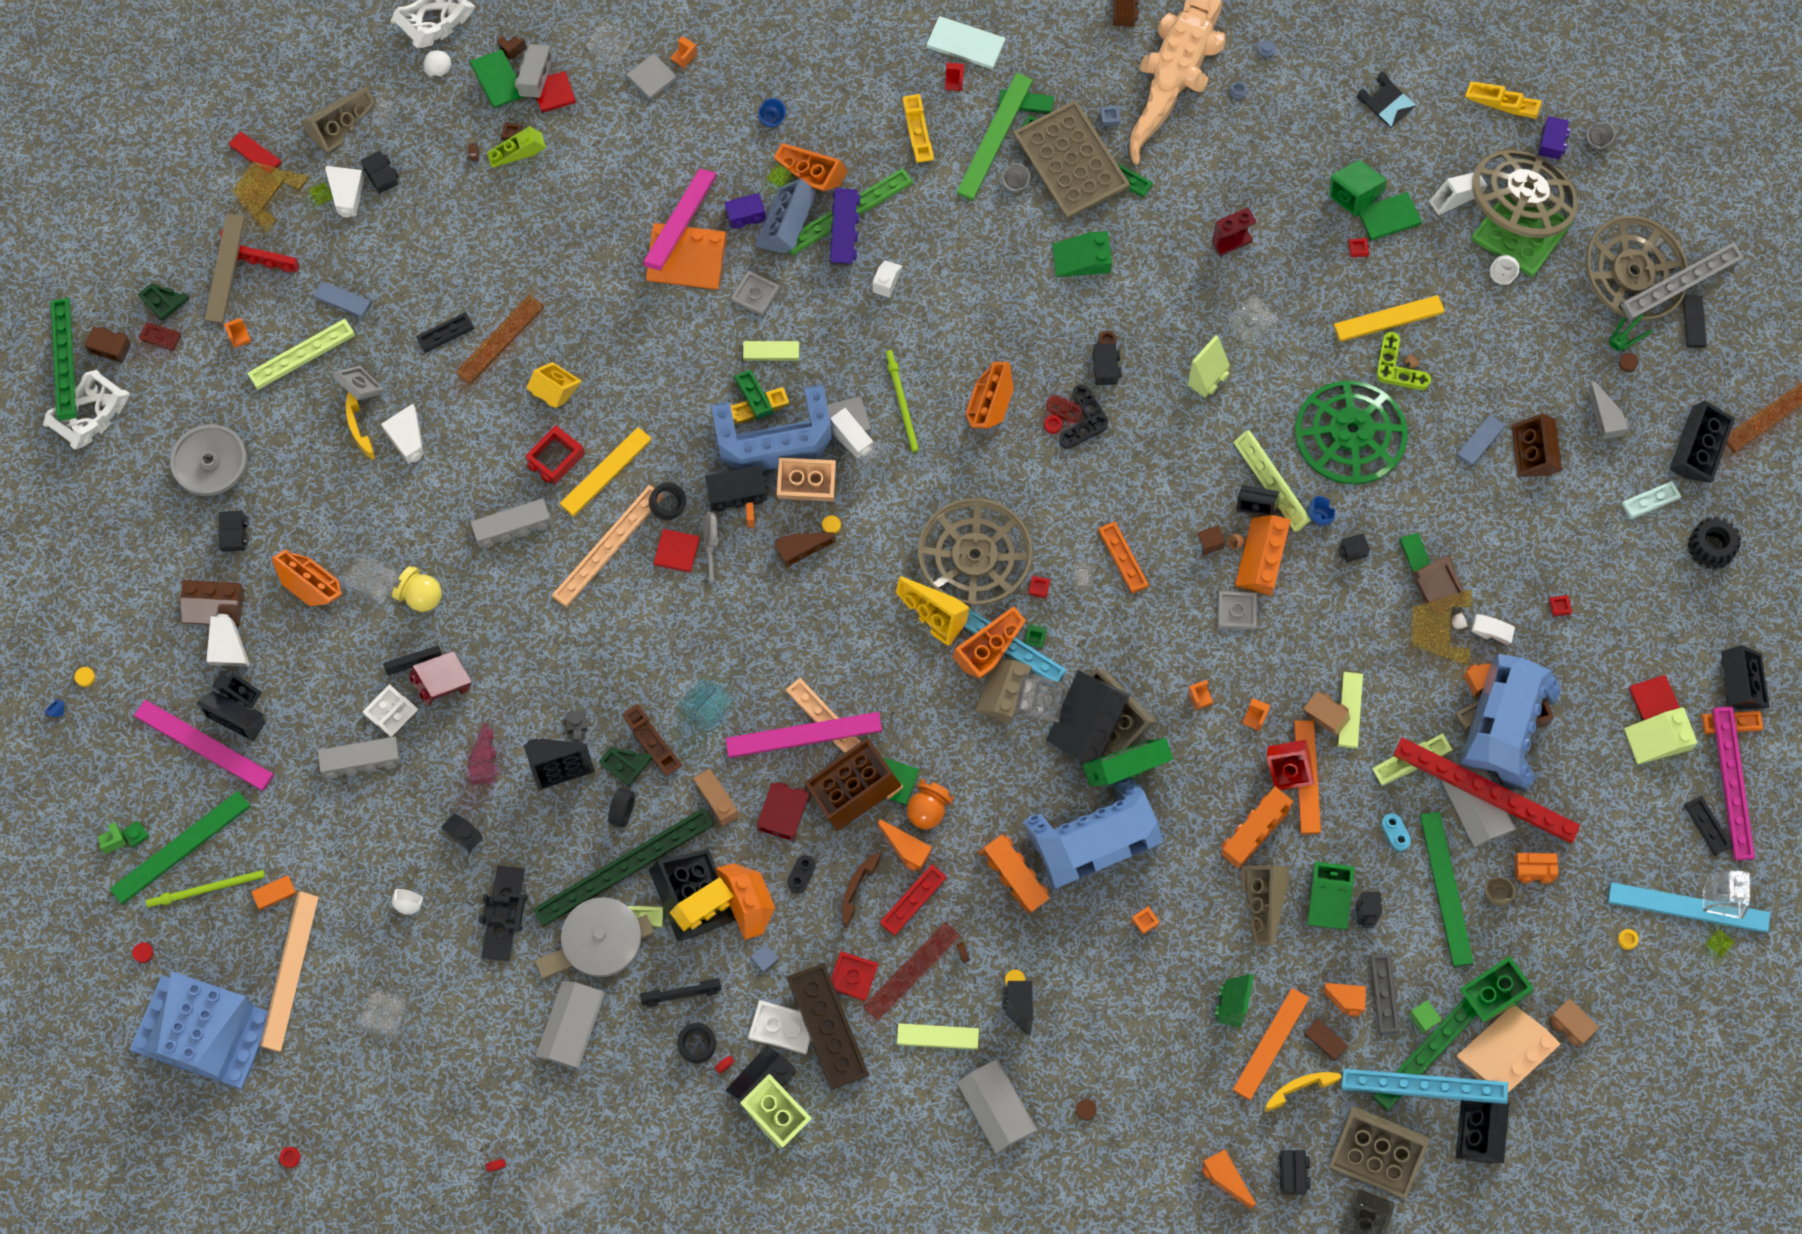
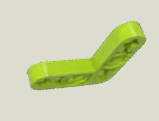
[1376,332,1431,390]

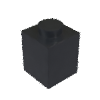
[1338,533,1370,563]

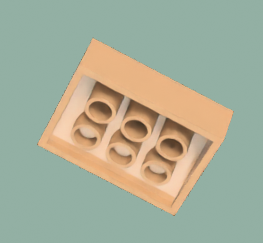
[1456,1005,1560,1093]

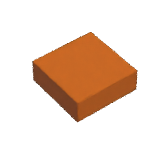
[746,503,755,527]

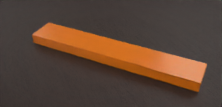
[1294,720,1321,834]
[1232,988,1309,1101]

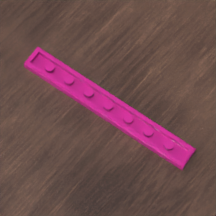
[644,168,716,271]
[134,700,274,791]
[1712,707,1755,861]
[726,712,882,758]

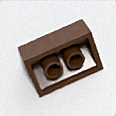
[1511,413,1562,477]
[180,580,245,626]

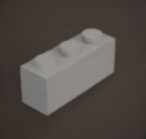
[515,44,553,98]

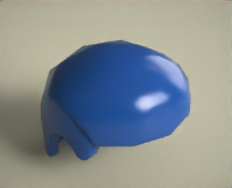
[758,98,786,128]
[1307,496,1335,526]

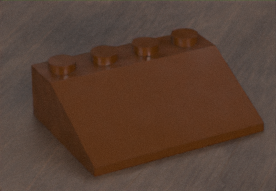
[804,737,902,831]

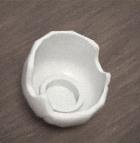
[423,50,451,77]
[1490,255,1520,285]
[392,889,423,915]

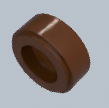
[468,143,480,161]
[1098,331,1117,344]
[1618,353,1638,372]
[957,942,970,963]
[1076,1099,1097,1121]

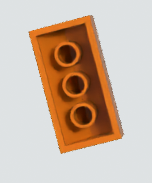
[1235,515,1291,596]

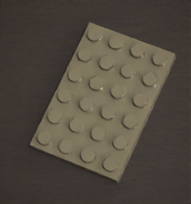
[1013,100,1130,219]

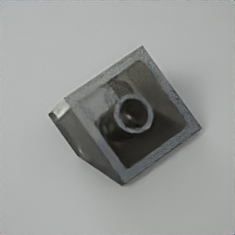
[1340,1188,1394,1234]

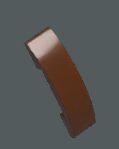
[622,704,683,777]
[842,853,881,928]

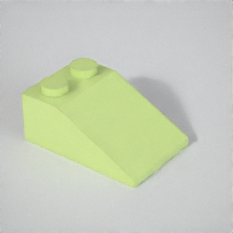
[1188,335,1230,398]
[1624,707,1698,765]
[740,1074,812,1148]

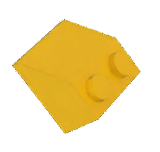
[526,362,582,408]

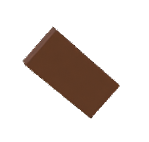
[1304,1019,1348,1061]

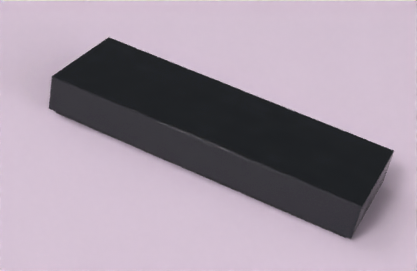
[1683,295,1707,348]
[416,312,475,353]
[383,646,442,675]
[1684,796,1733,856]

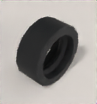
[649,482,686,520]
[608,788,635,827]
[677,1023,716,1064]

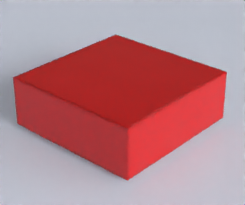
[1348,238,1369,258]
[1028,576,1051,599]
[1548,595,1572,617]

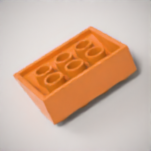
[646,223,727,290]

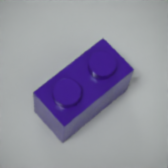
[1538,116,1571,160]
[724,193,766,229]

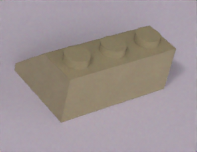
[975,660,1032,725]

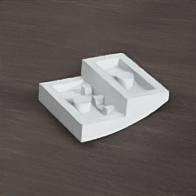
[362,684,418,737]

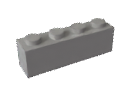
[471,498,552,548]
[318,736,401,779]

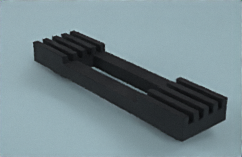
[640,978,722,1008]

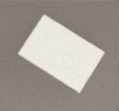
[748,1000,811,1055]

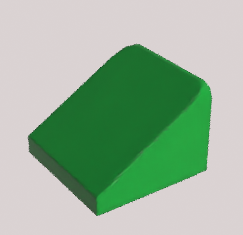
[1024,624,1048,648]

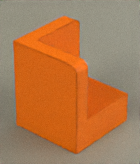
[671,36,697,68]
[224,318,251,348]
[1187,680,1213,710]
[1243,698,1271,731]
[1130,906,1160,935]

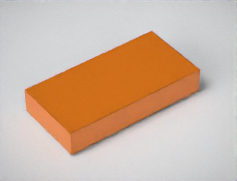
[251,875,297,910]

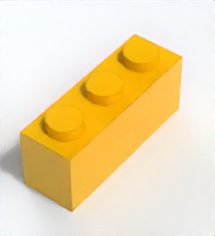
[670,877,734,931]

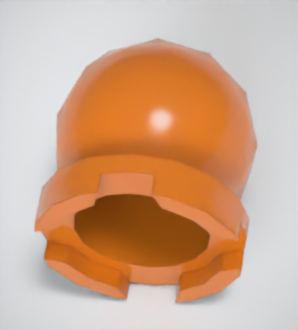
[907,779,955,830]

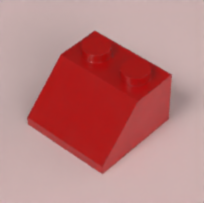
[1266,739,1314,790]

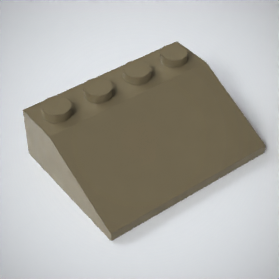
[1058,668,1157,756]
[1329,1106,1429,1199]

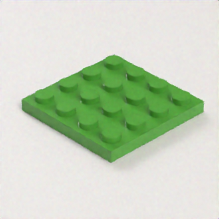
[1471,195,1573,278]

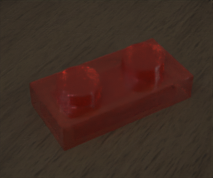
[139,322,181,351]

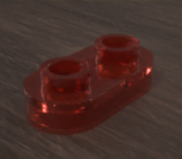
[1046,395,1082,423]

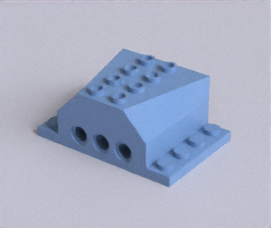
[129,971,268,1089]

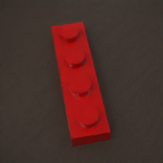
[237,245,300,273]
[880,864,947,937]

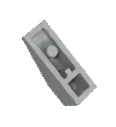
[1588,382,1629,440]

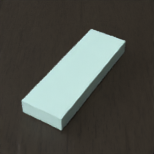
[1622,481,1681,520]

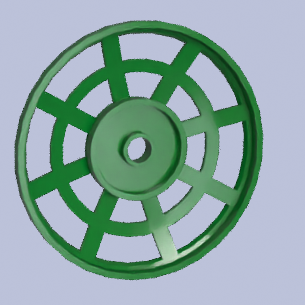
[1295,381,1408,484]

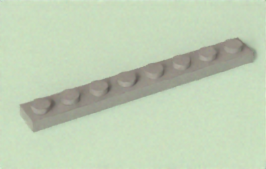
[1621,242,1744,320]

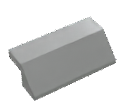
[1441,766,1516,848]
[535,981,605,1069]
[957,1059,1037,1154]

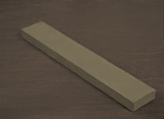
[204,213,246,324]
[535,914,655,980]

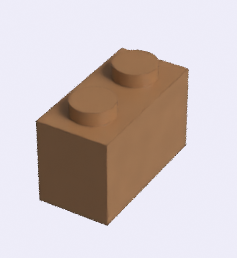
[1303,691,1350,736]
[1550,998,1599,1048]

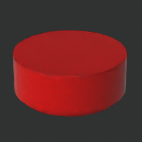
[1044,415,1063,434]
[132,942,154,963]
[714,1055,734,1074]
[279,1147,301,1168]
[485,1159,507,1172]

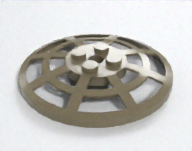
[1472,150,1578,238]
[1585,215,1688,321]
[918,498,1032,606]

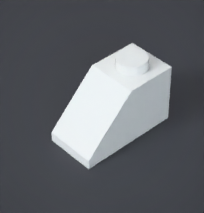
[873,260,902,298]

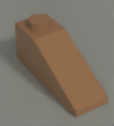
[693,769,739,827]

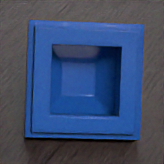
[44,699,64,717]

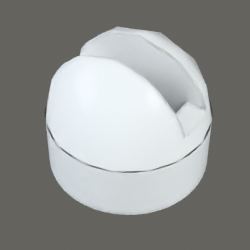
[1451,613,1467,629]

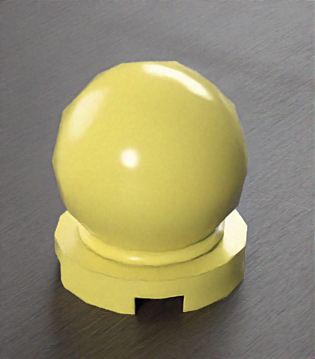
[392,566,442,612]

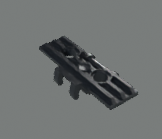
[478,866,528,961]

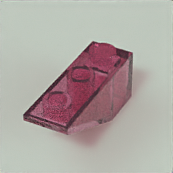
[468,722,498,786]

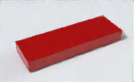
[228,131,282,176]

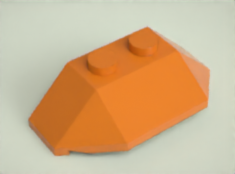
[965,362,1014,428]
[272,550,342,606]
[715,863,775,940]

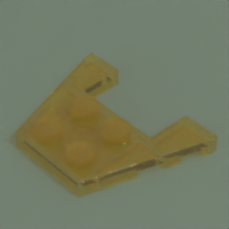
[232,162,309,233]
[1412,590,1472,665]

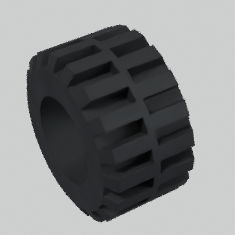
[1688,517,1741,569]

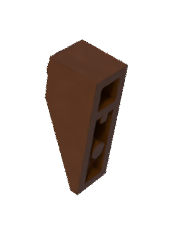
[774,532,836,568]

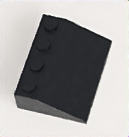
[1046,670,1131,763]
[523,739,595,790]
[649,849,736,942]

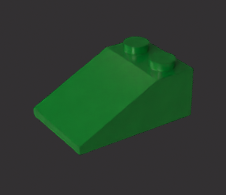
[1052,231,1112,277]
[1460,956,1534,1023]
[1214,974,1254,1028]

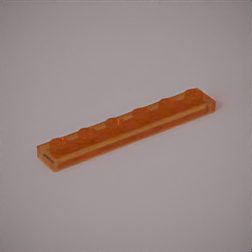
[456,295,544,385]
[1726,382,1802,453]

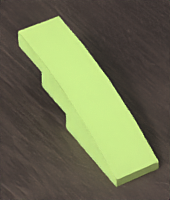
[1372,733,1453,786]

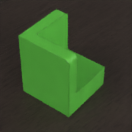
[98,822,127,854]
[1409,1000,1441,1035]

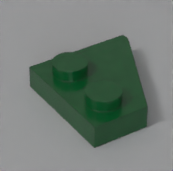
[138,283,190,321]
[599,747,653,787]

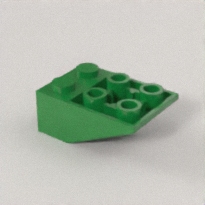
[1307,861,1355,930]

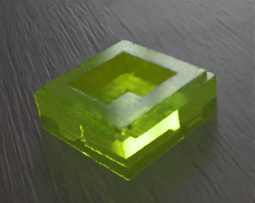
[767,164,793,187]
[309,182,333,206]
[1706,929,1735,957]

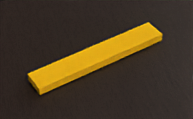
[1333,295,1445,342]
[560,427,652,517]

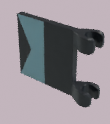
[1357,72,1416,127]

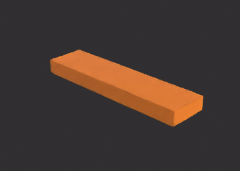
[1098,521,1149,594]

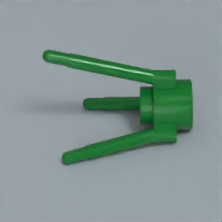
[1609,314,1652,351]

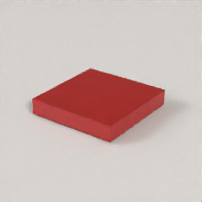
[536,71,576,113]
[654,529,700,573]
[1628,675,1680,721]
[831,951,879,1002]

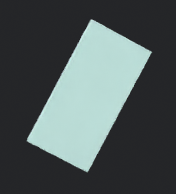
[927,16,1006,70]

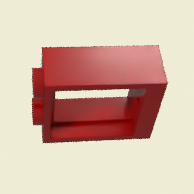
[525,425,585,485]

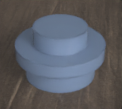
[1258,40,1276,57]
[1229,82,1247,99]

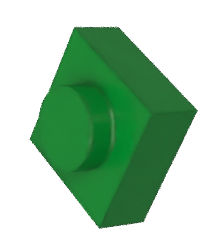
[121,820,149,848]

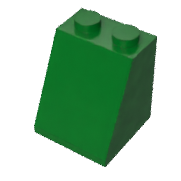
[1329,160,1387,217]

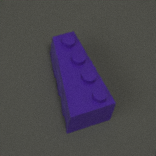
[830,188,860,265]

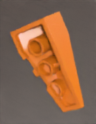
[952,606,1026,679]

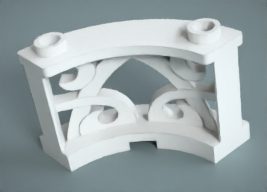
[390,0,475,48]
[43,370,130,450]

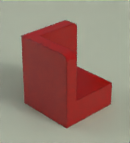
[945,63,964,91]

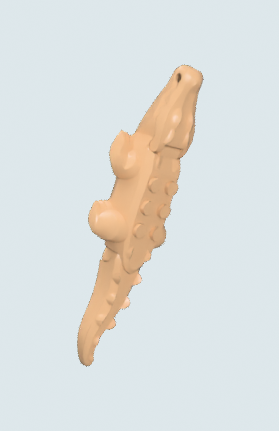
[1129,0,1226,165]

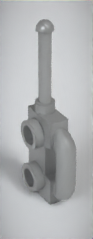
[702,512,718,582]

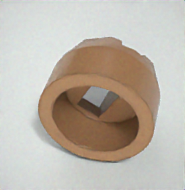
[1404,353,1421,369]
[1227,533,1244,550]

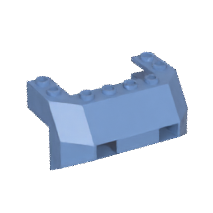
[711,384,832,471]
[1459,654,1561,792]
[1023,776,1164,889]

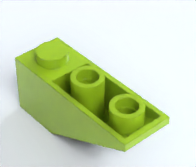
[487,126,546,168]

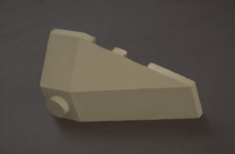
[301,86,375,153]
[1241,865,1288,946]

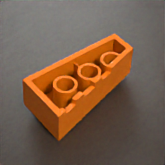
[1221,787,1293,869]
[977,834,1050,914]

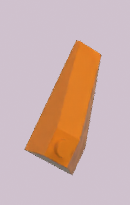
[774,143,848,192]

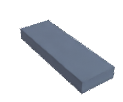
[313,281,371,319]
[1457,414,1505,467]

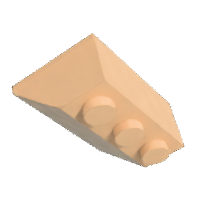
[777,458,836,502]

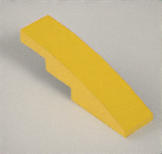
[1465,81,1542,119]

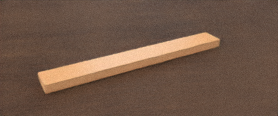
[552,485,664,608]
[786,678,903,800]
[260,891,319,1052]

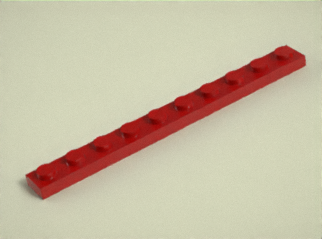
[1392,737,1580,844]

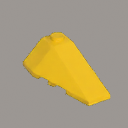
[896,576,970,646]

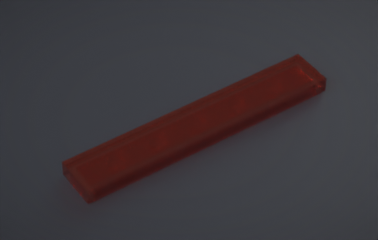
[863,922,960,1022]

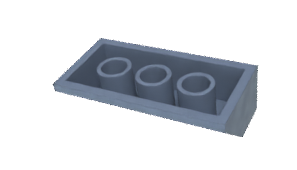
[755,179,817,253]

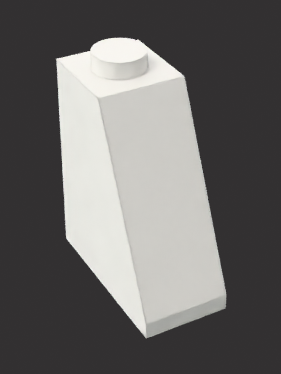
[326,166,365,217]
[1429,173,1488,215]
[381,404,424,464]
[830,408,873,458]
[206,614,249,667]

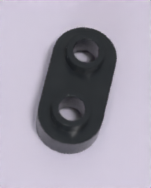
[787,855,816,894]

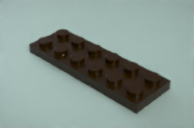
[786,963,869,1090]

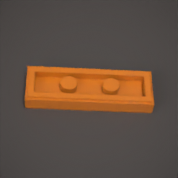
[1701,711,1763,734]

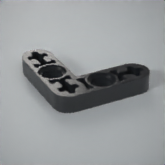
[1059,384,1108,449]

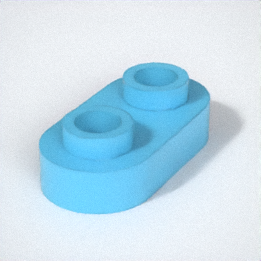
[1381,813,1411,852]

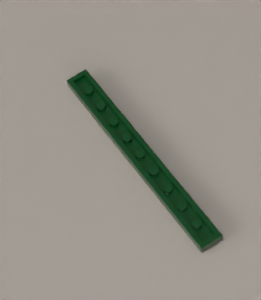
[533,807,714,927]

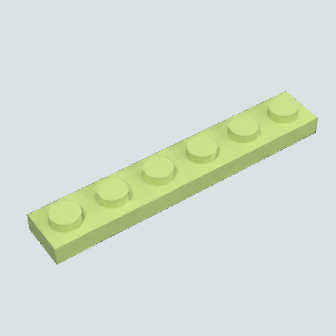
[248,319,355,390]
[1233,430,1311,532]

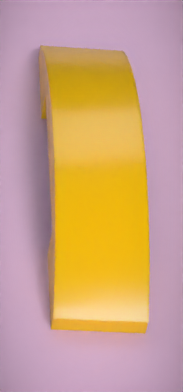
[902,94,934,163]
[730,387,789,424]
[346,392,376,460]
[1264,1072,1342,1112]

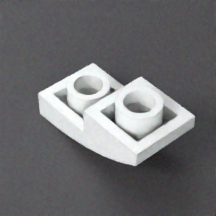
[1471,614,1515,645]

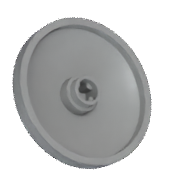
[170,424,247,496]
[561,897,642,977]

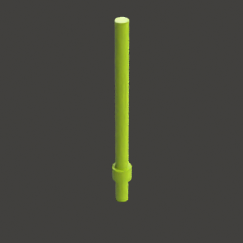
[885,350,919,453]
[146,870,265,908]

